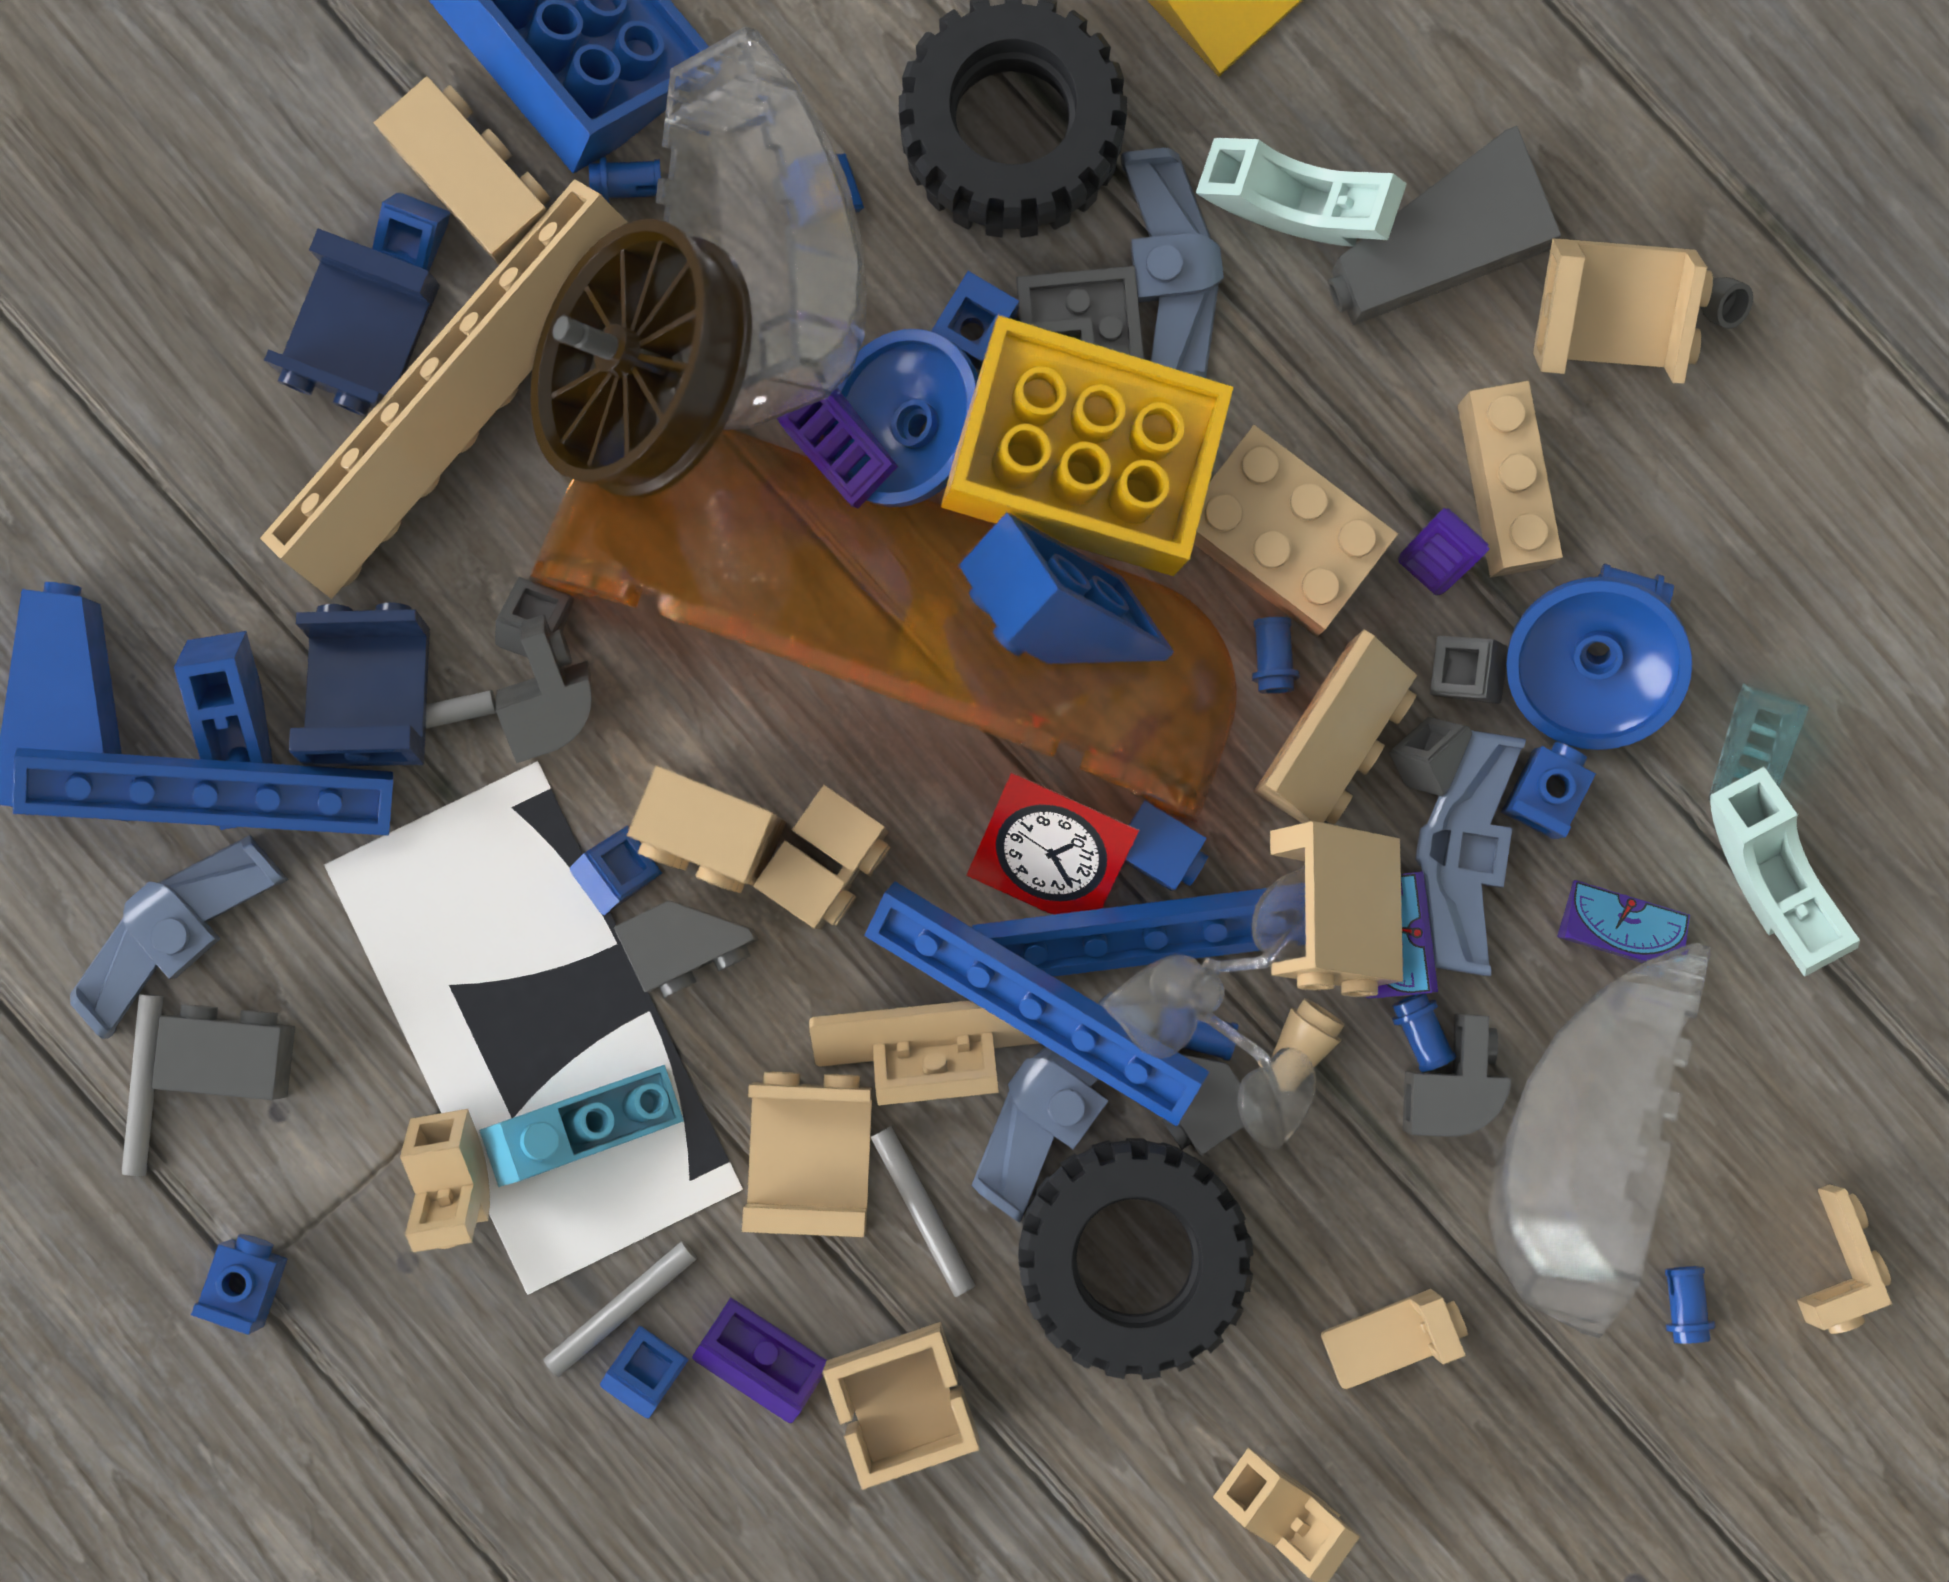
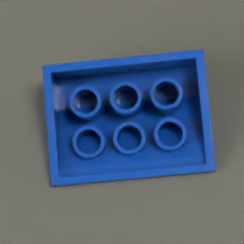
[429,0,722,174]

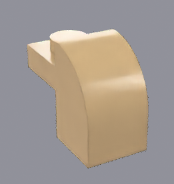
[400,1109,490,1252]
[1213,1448,1360,1582]

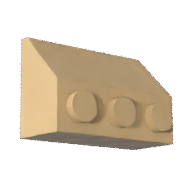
[1253,630,1417,825]

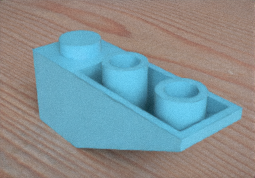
[479,1065,684,1187]

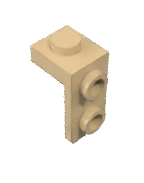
[1797,1184,1892,1334]
[1321,1289,1468,1389]

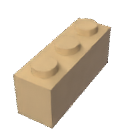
[373,76,551,265]
[1457,381,1563,578]

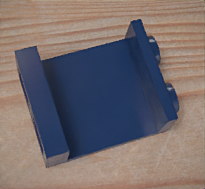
[264,228,440,417]
[289,602,430,767]

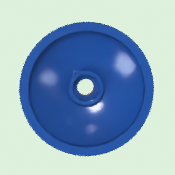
[824,329,978,507]
[1506,577,1692,750]

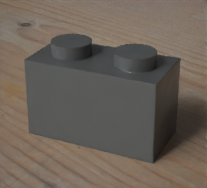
[152,1004,295,1100]

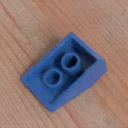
[959,512,1174,664]

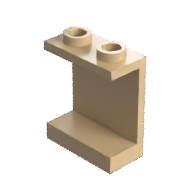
[1533,238,1713,384]
[1270,821,1403,997]
[742,1072,873,1237]

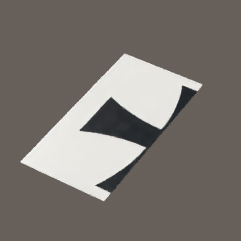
[324,761,743,1295]

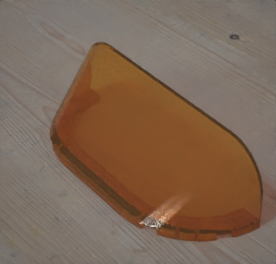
[529,418,1237,823]

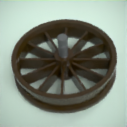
[530,219,752,499]

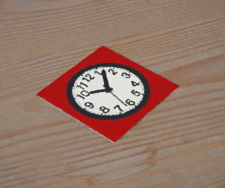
[966,772,1139,915]

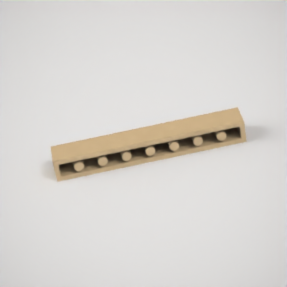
[260,179,628,599]

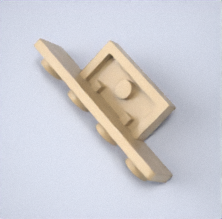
[809,1001,1039,1106]

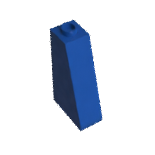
[0,582,128,822]

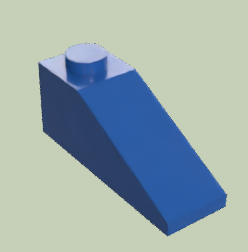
[174,631,273,830]

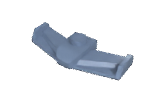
[1120,148,1224,378]
[1415,730,1526,976]
[70,835,289,1039]
[971,992,1160,1223]

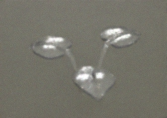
[1103,864,1316,1149]

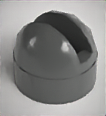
[1700,277,1753,329]

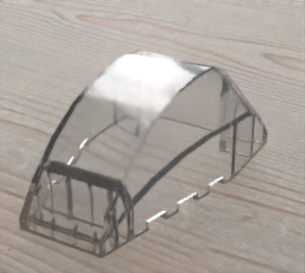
[655,27,867,430]
[1488,943,1711,1339]

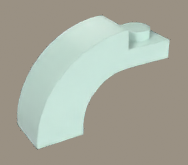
[1196,138,1407,247]
[1710,767,1860,977]

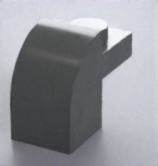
[495,614,591,764]
[1403,1014,1511,1137]

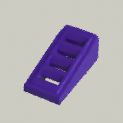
[775,376,898,509]
[1398,508,1490,595]

